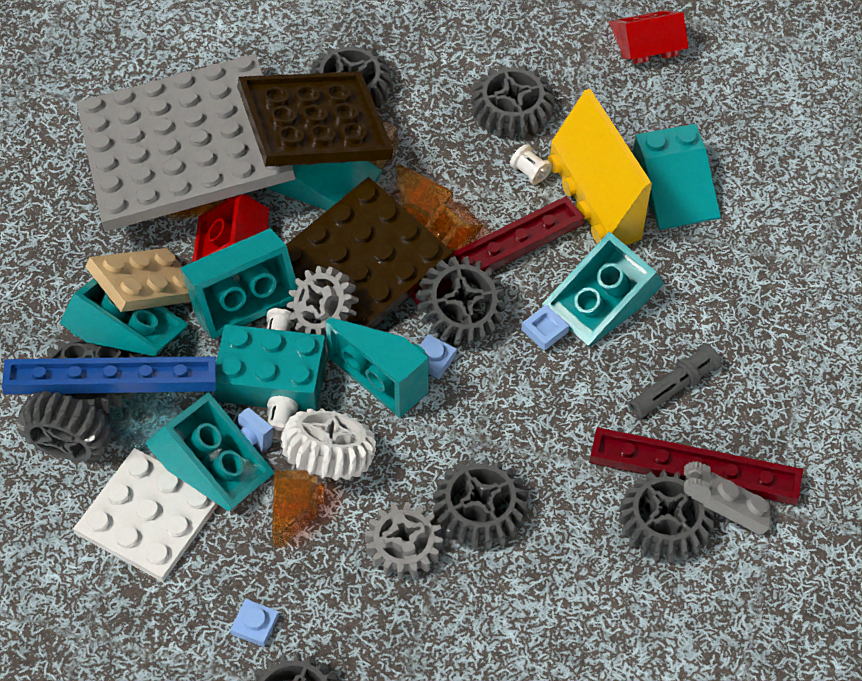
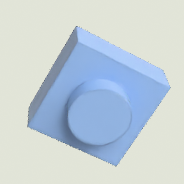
[521,304,569,351]
[419,334,457,380]
[238,407,273,455]
[230,599,279,647]

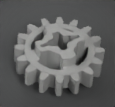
[287,266,358,340]
[365,502,443,579]

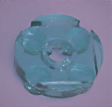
[108,392,178,451]

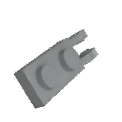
[684,461,770,535]

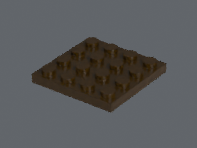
[237,71,394,167]
[286,176,454,329]

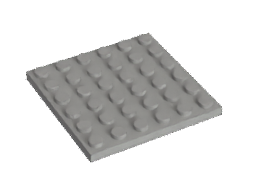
[77,54,295,232]

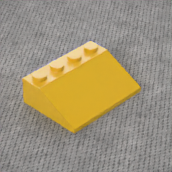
[548,89,652,245]

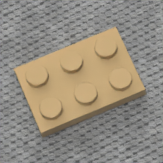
[85,248,191,312]

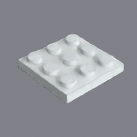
[73,448,218,582]

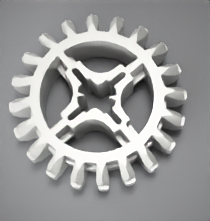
[281,408,376,481]

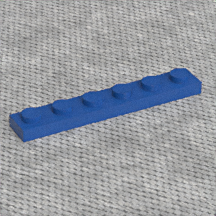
[2,356,216,395]

